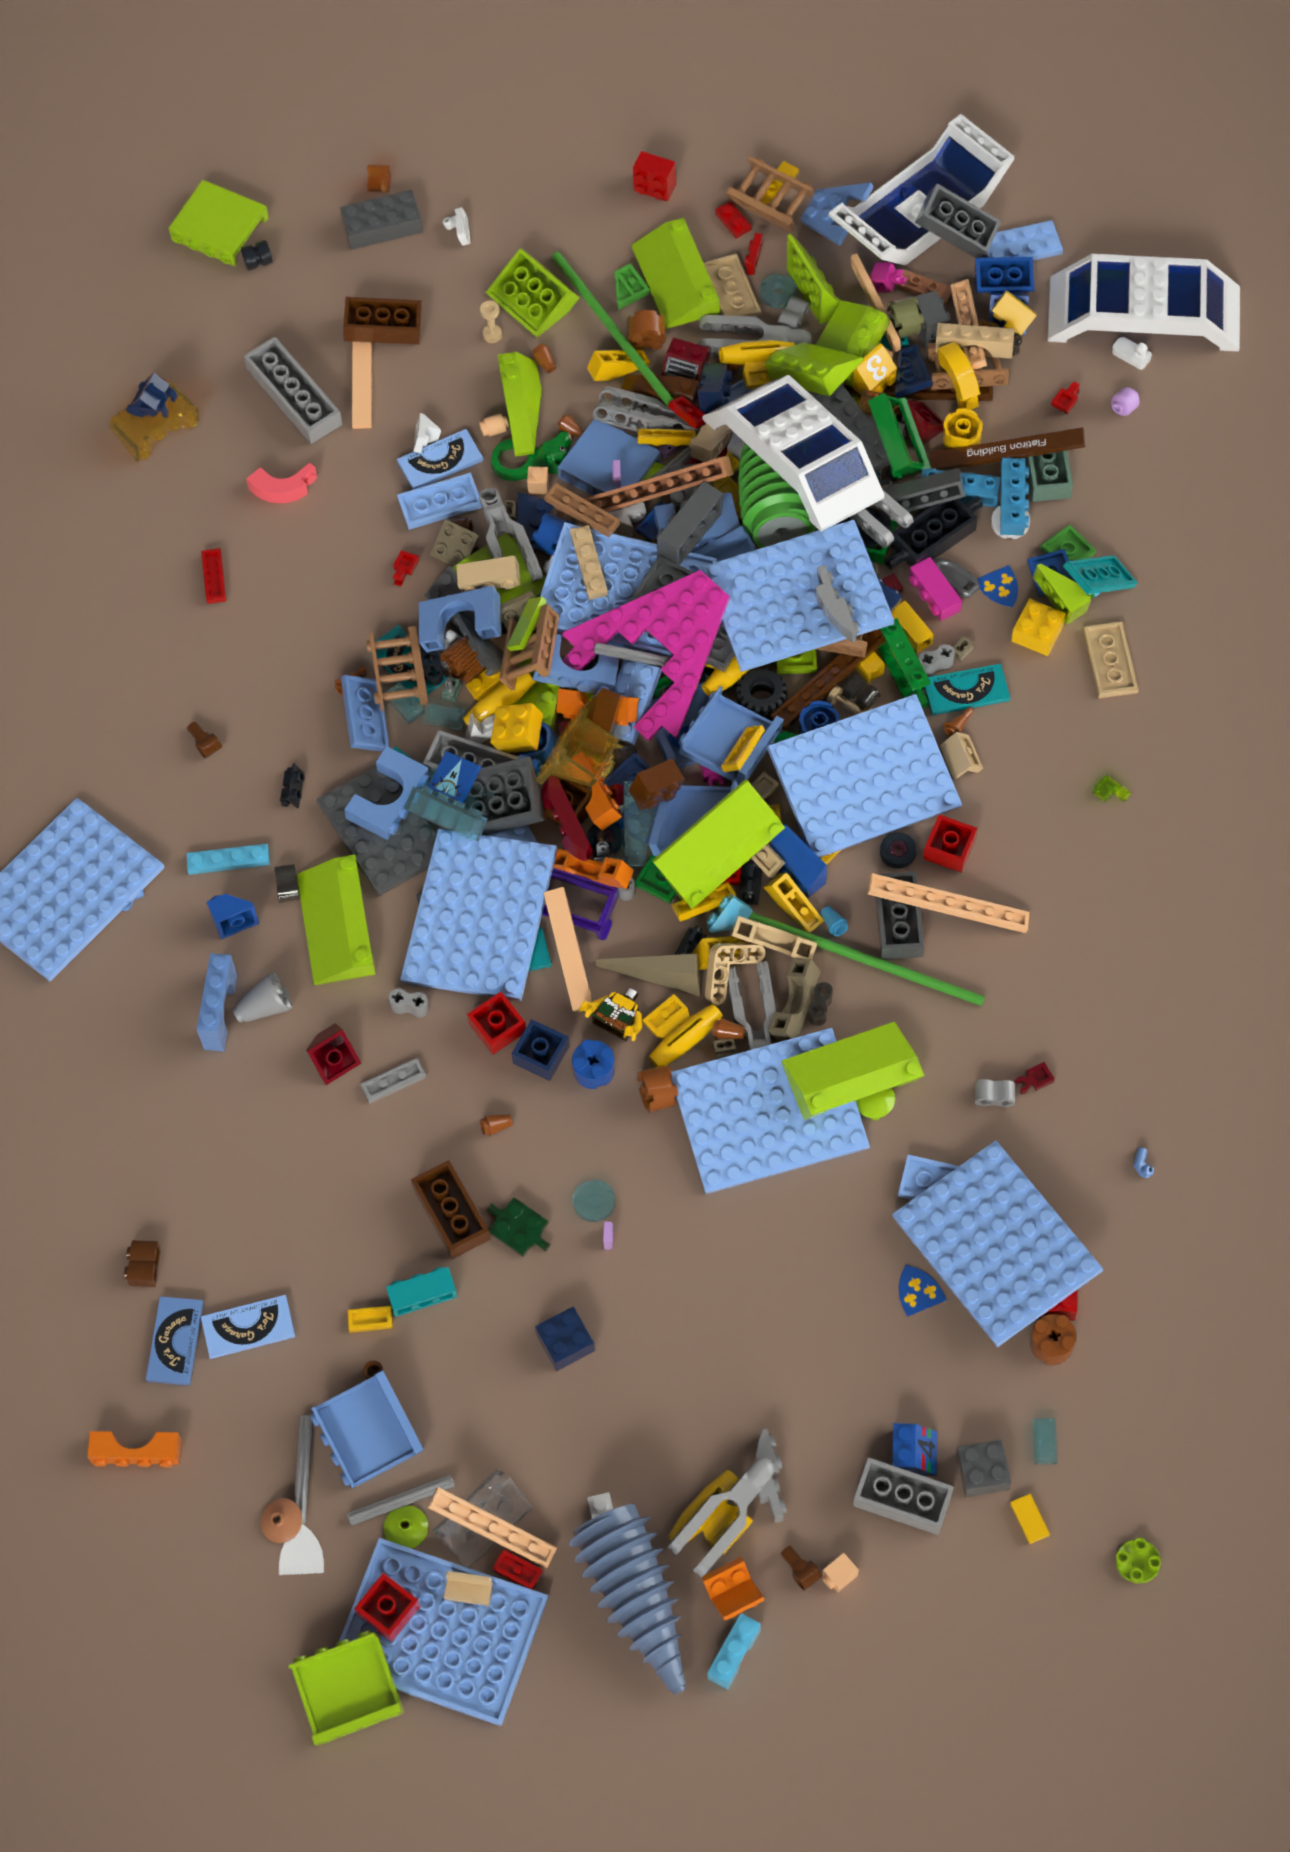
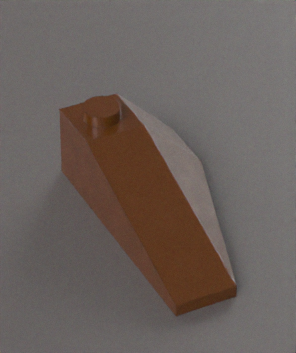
[621,374,699,407]
[574,687,621,757]

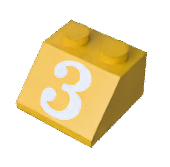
[853,344,896,400]

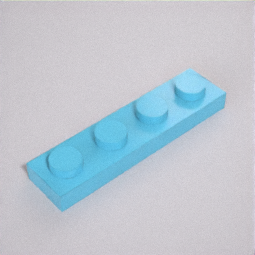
[186,844,270,875]

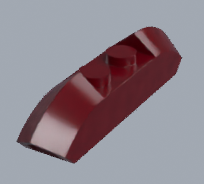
[542,776,593,862]

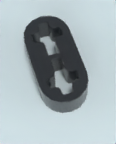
[421,650,443,686]

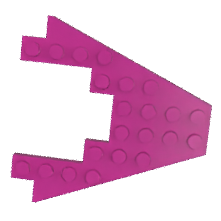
[562,570,730,741]

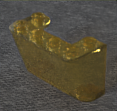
[109,381,199,462]

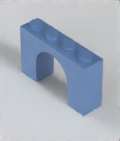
[654,492,740,552]
[419,586,501,652]
[533,634,619,694]
[344,746,430,840]
[196,953,238,1052]

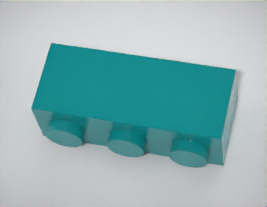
[386,1267,457,1317]

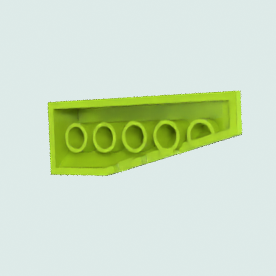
[497,352,542,457]

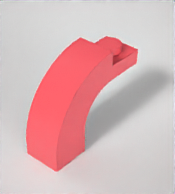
[246,463,317,503]

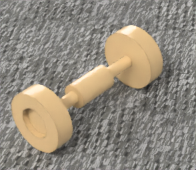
[480,301,502,343]
[826,686,872,714]

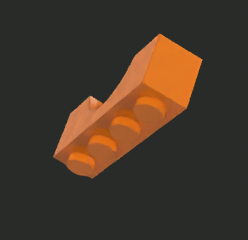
[556,689,639,726]
[562,753,622,831]
[553,849,634,889]
[87,1431,181,1467]

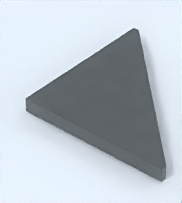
[454,612,504,676]

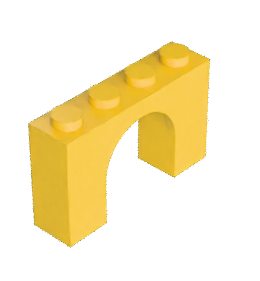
[855,600,934,683]

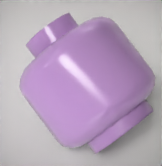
[1111,387,1140,416]

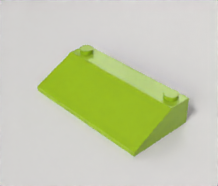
[631,217,720,329]
[652,779,785,909]
[297,854,376,985]
[781,1021,925,1121]

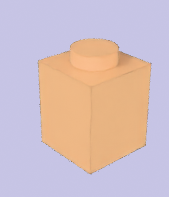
[527,467,549,496]
[823,1553,859,1593]

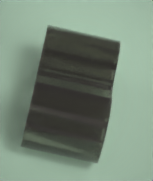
[839,673,881,711]
[274,864,300,903]
[808,982,833,1026]

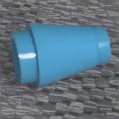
[821,906,848,937]

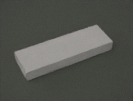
[360,1058,427,1104]

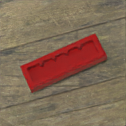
[201,548,227,604]

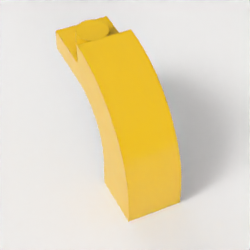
[937,342,980,410]

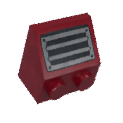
[661,337,709,383]

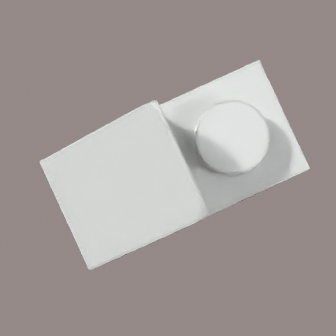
[413,413,441,453]
[609,502,646,536]
[465,713,495,744]

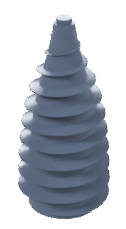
[569,1504,686,1695]

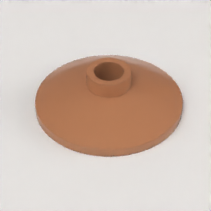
[261,1498,302,1544]

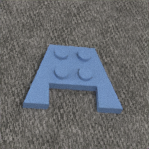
[800,182,873,246]

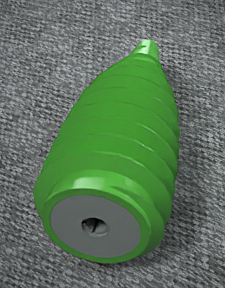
[738,406,816,548]

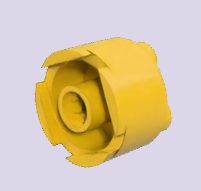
[943,408,983,450]

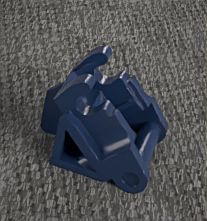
[126,373,177,418]

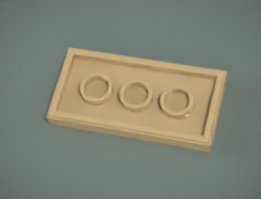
[704,253,761,325]
[1082,621,1139,699]

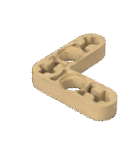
[705,943,765,1005]

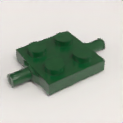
[487,1197,551,1257]

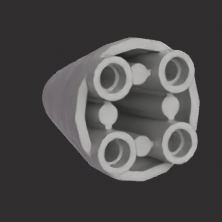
[233,972,293,1023]

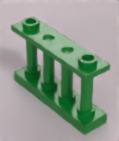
[877,618,931,709]

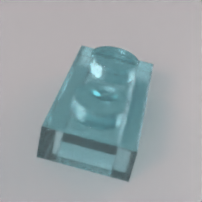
[385,683,425,724]
[423,703,467,730]
[1032,1418,1057,1464]

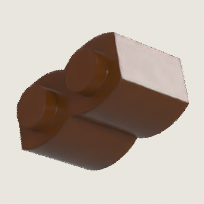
[124,1240,160,1287]

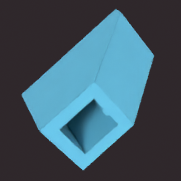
[706,893,753,933]

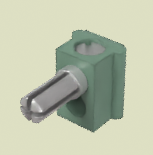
[441,677,462,702]

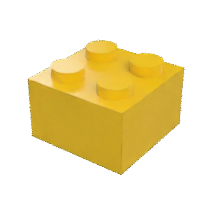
[1011,598,1066,656]
[490,703,543,753]

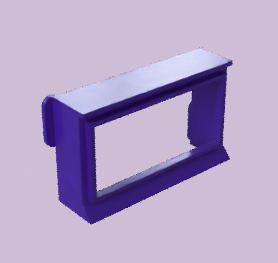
[542,868,619,940]

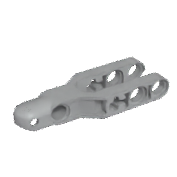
[698,315,811,357]
[593,386,701,436]
[811,454,913,548]
[479,488,543,590]
[728,960,776,1050]
[667,1457,775,1578]

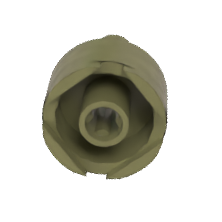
[887,296,924,339]

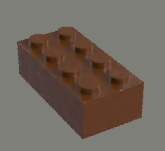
[343,297,422,345]
[411,1160,491,1259]

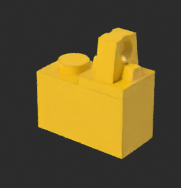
[992,290,1037,338]

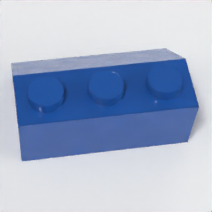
[974,257,1034,293]
[769,824,827,898]

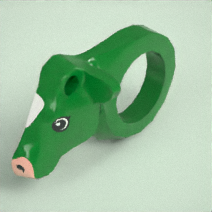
[491,431,573,481]

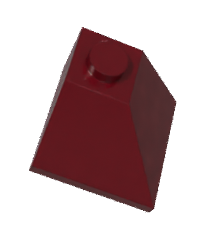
[902,401,944,444]
[306,1023,361,1085]

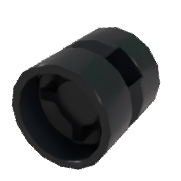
[240,240,273,271]

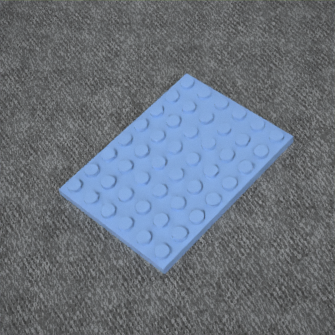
[703,520,894,672]
[540,522,717,657]
[767,694,962,858]
[0,798,165,982]
[400,829,558,1001]
[671,1028,870,1194]
[892,1140,1103,1347]
[339,1538,549,1727]

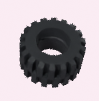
[737,667,787,721]

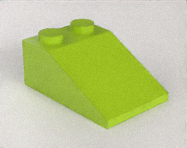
[1033,564,1091,625]

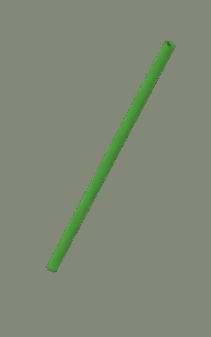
[552,252,674,406]
[749,912,985,1006]

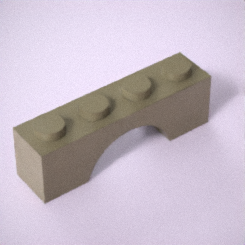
[768,958,821,1042]

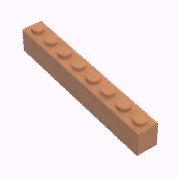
[584,456,734,512]

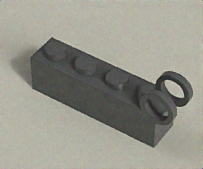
[879,468,965,517]

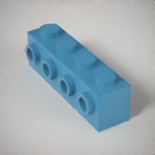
[1000,458,1029,535]
[921,468,1000,507]

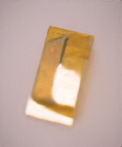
[535,706,619,787]

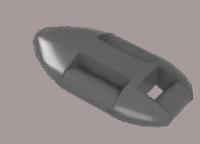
[933,558,980,598]

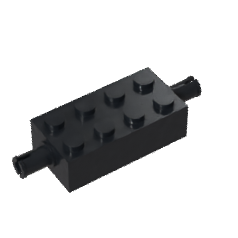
[884,496,983,570]

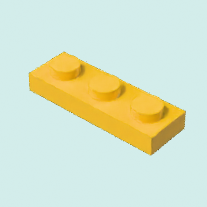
[671,882,736,922]

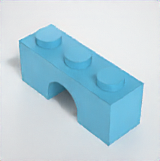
[708,1613,761,1690]

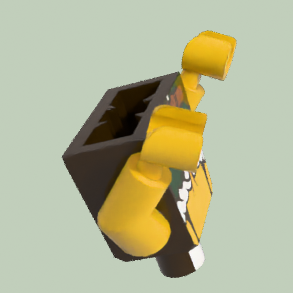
[578,988,642,1042]

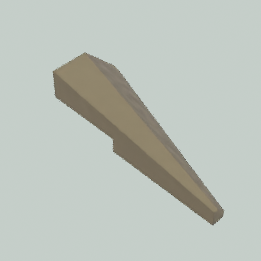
[595,954,701,996]

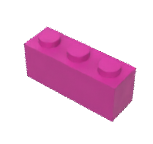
[908,557,962,621]

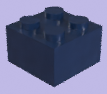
[511,1019,570,1081]
[535,1306,595,1371]

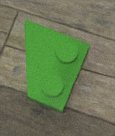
[614,263,650,310]

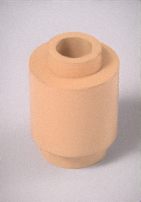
[479,413,509,437]

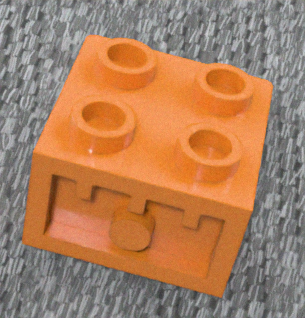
[701,1557,764,1620]

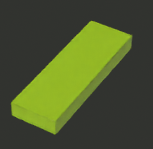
[506,597,547,651]

